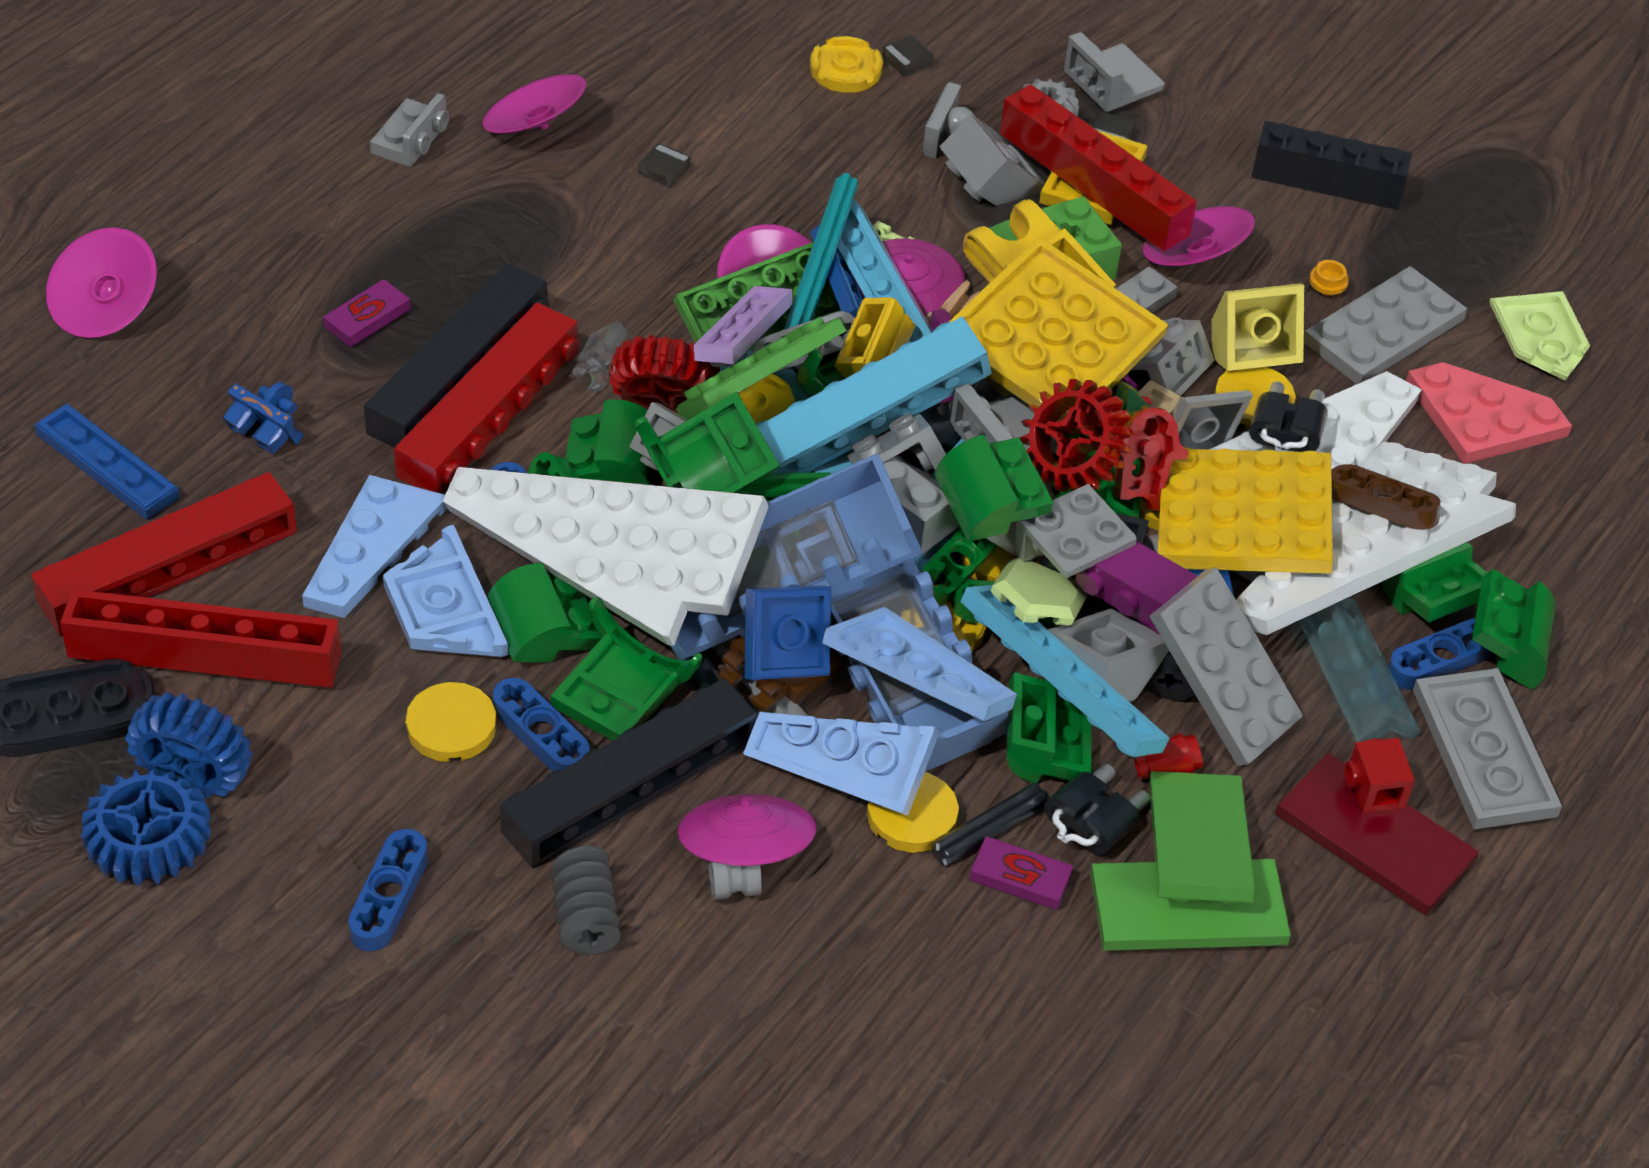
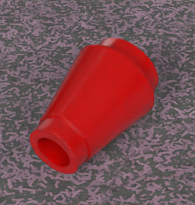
[1133,732,1203,781]

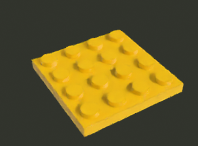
[949,237,1169,422]
[1158,447,1333,574]

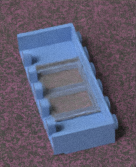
[670,453,923,660]
[793,525,1008,772]

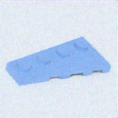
[302,475,448,618]
[822,607,1017,721]
[743,712,941,816]

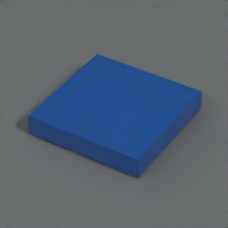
[745,585,831,680]

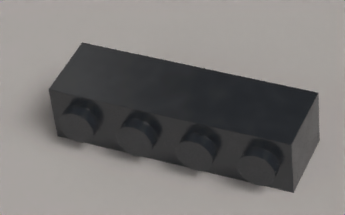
[1251,121,1412,210]

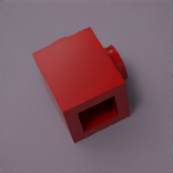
[1344,738,1415,813]

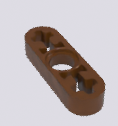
[1331,464,1440,530]

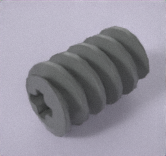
[551,846,621,955]

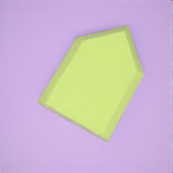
[1489,291,1590,380]
[991,557,1088,626]

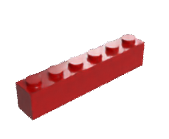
[1000,84,1197,252]
[394,302,580,494]
[31,472,297,637]
[60,589,342,688]

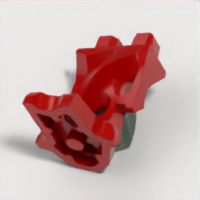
[1081,381,1188,511]

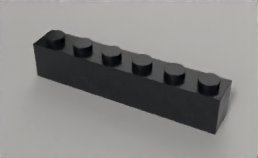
[364,263,550,448]
[500,678,757,869]

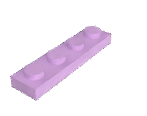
[694,286,793,367]

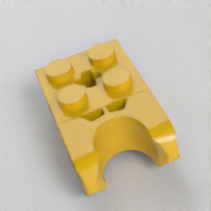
[963,199,1116,288]

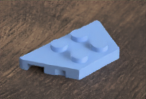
[383,525,508,657]

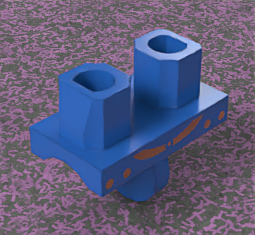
[222,382,304,455]

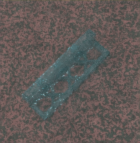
[1298,597,1420,742]

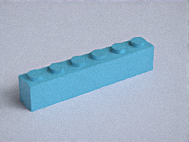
[756,316,991,474]

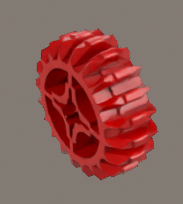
[609,334,720,415]
[1019,379,1134,493]

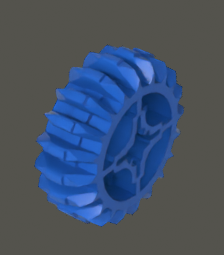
[125,692,253,798]
[81,767,211,887]

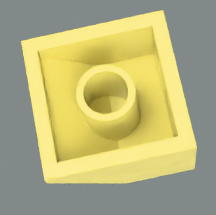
[1212,283,1304,371]

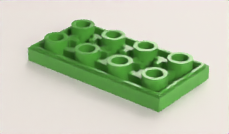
[673,242,841,343]
[676,316,846,419]
[1149,771,1255,904]
[1090,859,1291,951]

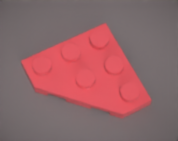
[1406,362,1572,464]

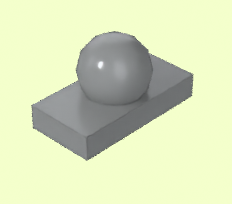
[923,82,976,159]

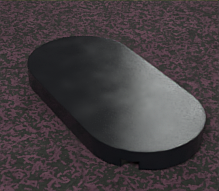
[0,659,156,757]

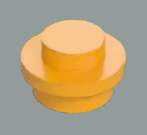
[1309,260,1349,295]

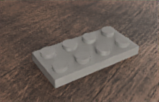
[1304,266,1468,384]
[1149,567,1303,766]
[1413,668,1562,830]

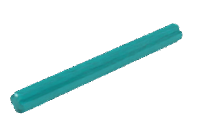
[784,173,858,330]

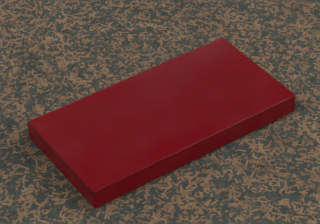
[1275,752,1479,916]

